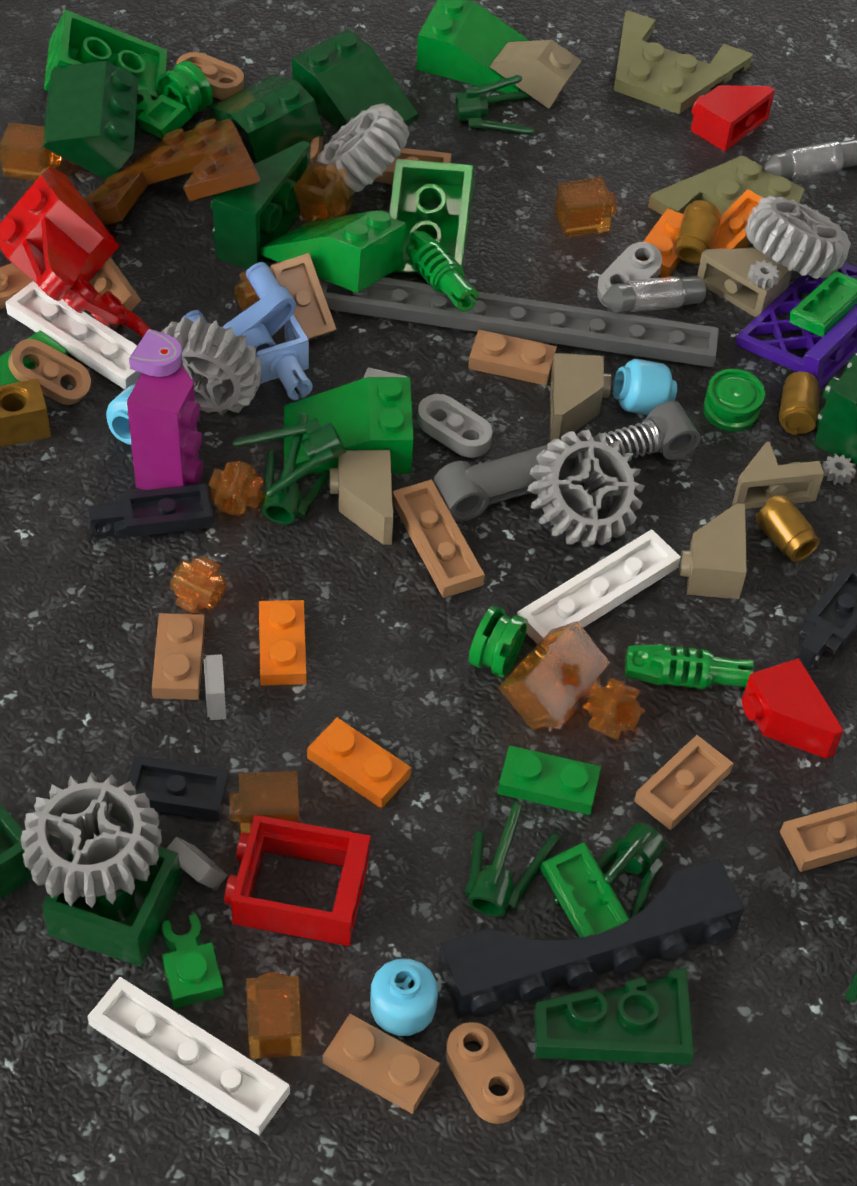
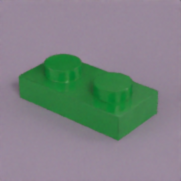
[497,745,601,815]

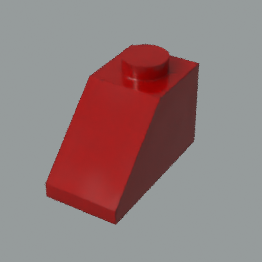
[691,85,775,152]
[742,658,844,759]

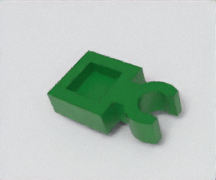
[135,90,191,139]
[162,914,224,1008]

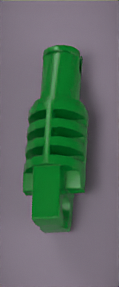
[405,231,479,312]
[624,644,754,690]

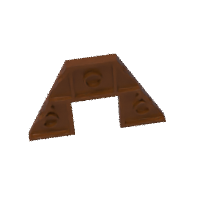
[84,118,261,225]

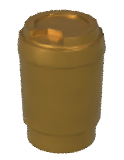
[675,200,721,264]
[779,371,820,435]
[755,495,820,562]

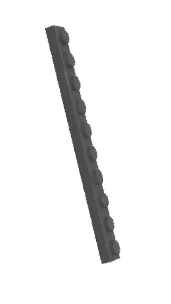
[320,278,719,368]

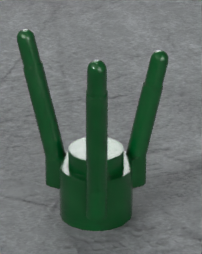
[456,75,534,135]
[259,413,330,525]
[232,418,346,498]
[464,802,560,917]
[553,823,666,918]

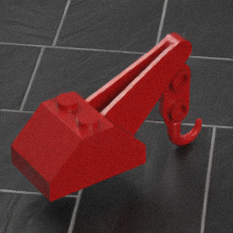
[0,166,151,338]

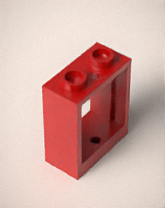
[224,814,371,946]

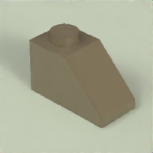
[490,40,581,109]
[697,248,792,317]
[550,353,611,442]
[330,450,393,545]
[679,503,747,599]

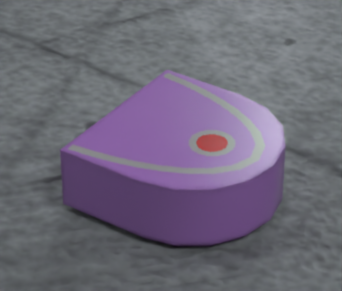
[129,329,182,377]

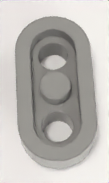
[597,242,662,308]
[417,394,492,458]

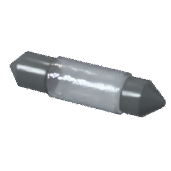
[762,139,857,180]
[601,276,709,313]

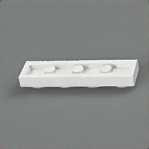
[5,281,141,389]
[517,529,681,652]
[88,977,290,1135]

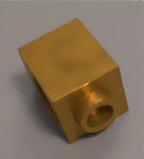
[0,378,51,447]

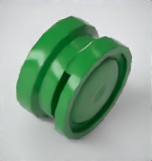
[155,61,213,119]
[703,369,765,431]
[468,605,528,678]

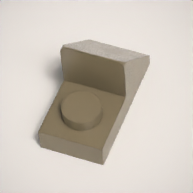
[732,441,824,509]

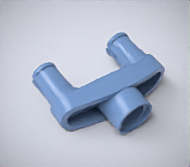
[181,262,296,352]

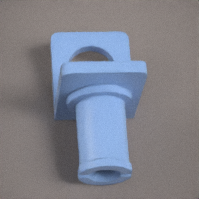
[256,315,313,400]

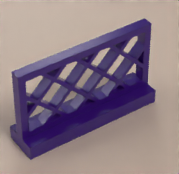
[736,263,857,389]

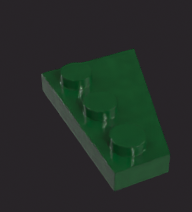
[534,967,694,1065]

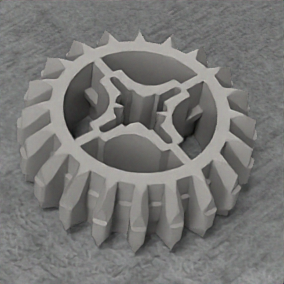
[314,103,409,197]
[745,196,851,278]
[161,316,262,416]
[527,429,645,547]
[21,772,162,908]

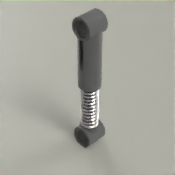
[433,401,701,522]

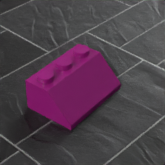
[127,364,204,490]

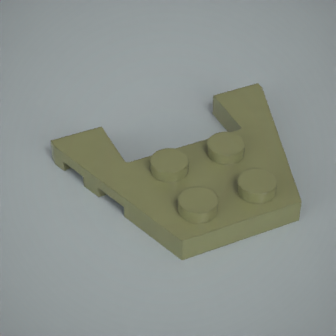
[614,10,753,114]
[648,155,805,248]

